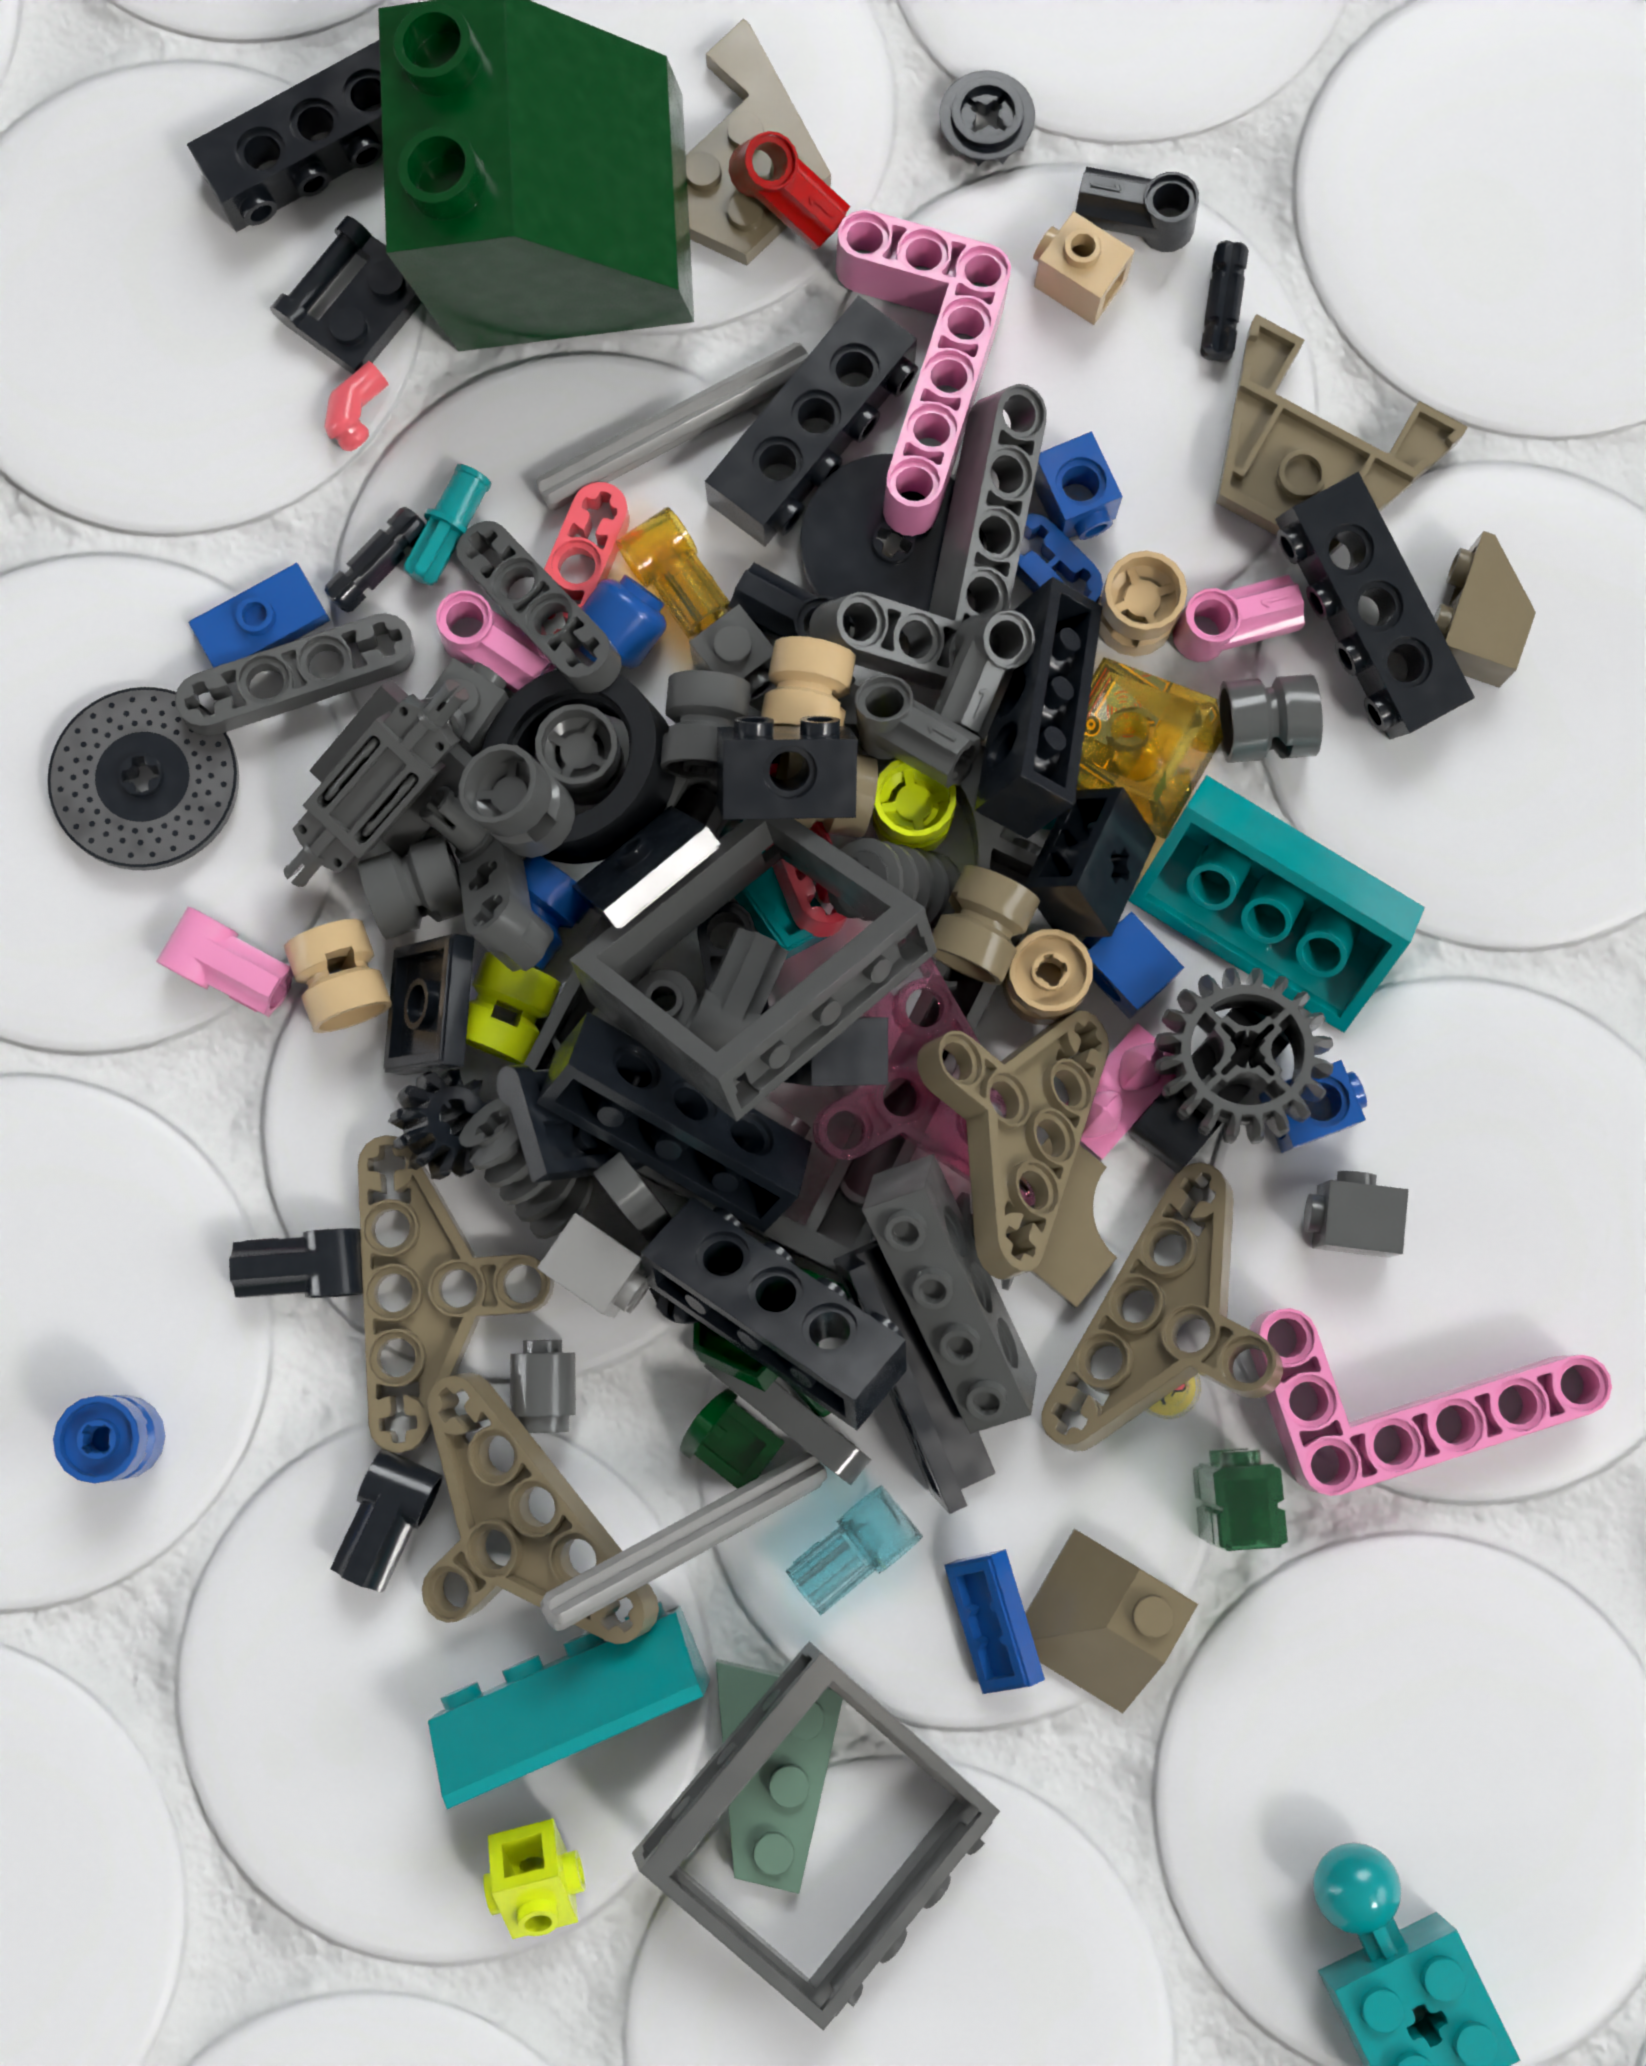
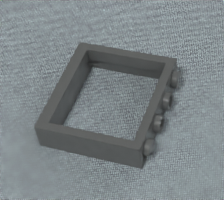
[570,819,937,1122]
[632,1641,1000,2031]

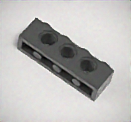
[862,1154,1037,1434]

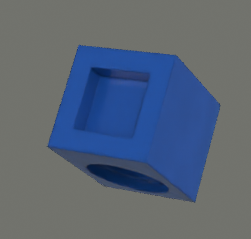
[1034,431,1123,540]
[1082,911,1185,1020]
[1258,1060,1367,1153]

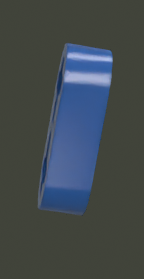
[1016,513,1103,603]

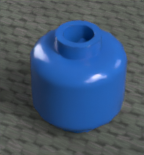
[579,575,667,669]

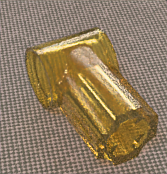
[616,507,730,638]

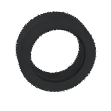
[482,665,676,864]

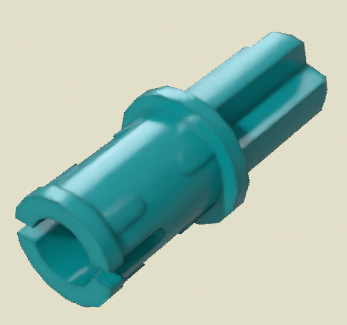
[404,464,492,586]

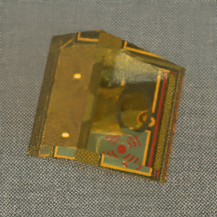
[1077,657,1223,839]

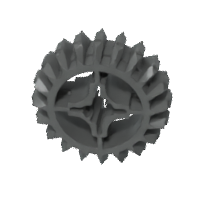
[1154,967,1334,1144]

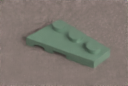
[716,1659,843,1894]

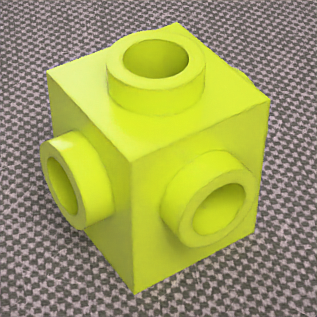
[483,1818,586,1939]

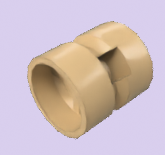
[1098,550,1187,657]
[761,636,856,727]
[284,919,392,1033]
[1003,929,1093,1025]

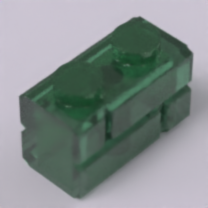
[1193,1448,1288,1551]

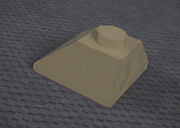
[1025,1528,1198,1714]

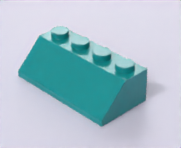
[1128,775,1425,1033]
[428,1601,711,1809]

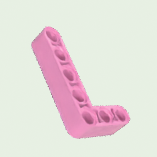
[835,210,1011,536]
[1249,1308,1612,1496]

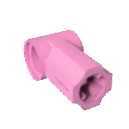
[1173,575,1305,662]
[436,590,555,693]
[156,907,294,1017]

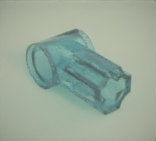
[785,1484,923,1616]

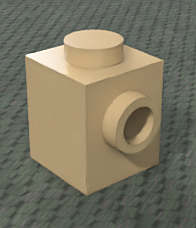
[1033,211,1135,325]

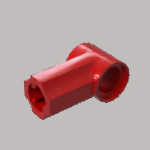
[728,131,850,250]

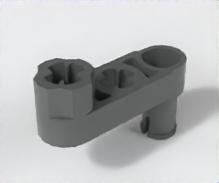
[419,786,554,972]

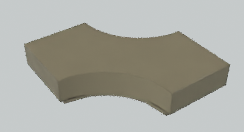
[1019,1137,1117,1308]

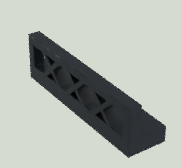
[833,1240,996,1514]

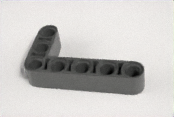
[810,384,1047,690]

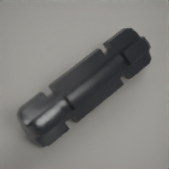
[1200,240,1249,362]
[324,507,425,613]

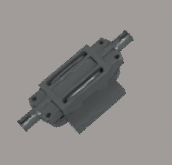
[283,679,473,887]

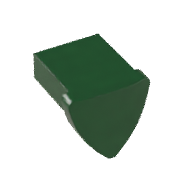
[679,1388,785,1489]

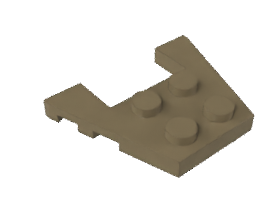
[686,18,831,266]
[1216,314,1468,556]

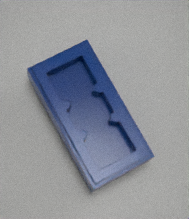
[188,563,331,668]
[944,1549,1045,1694]

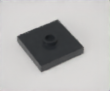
[572,805,720,929]
[383,934,474,1075]

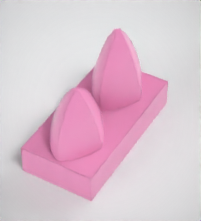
[1066,1023,1176,1161]

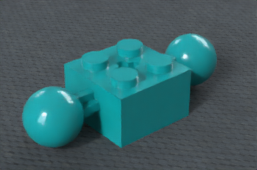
[1313,1842,1521,2066]

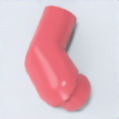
[324,361,389,451]

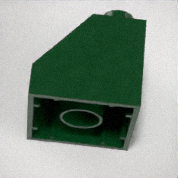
[378,0,694,352]

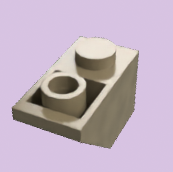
[1434,531,1536,688]

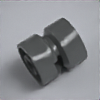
[660,670,751,781]
[1218,674,1323,763]
[535,704,625,806]
[458,743,575,858]
[358,834,464,940]

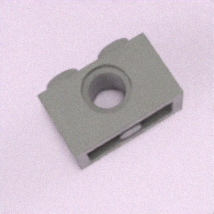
[537,1213,650,1318]

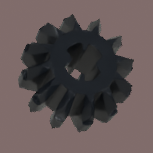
[387,1069,493,1180]

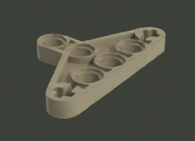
[917,1010,1109,1280]
[358,1135,554,1453]
[1041,1162,1283,1452]
[422,1372,659,1644]

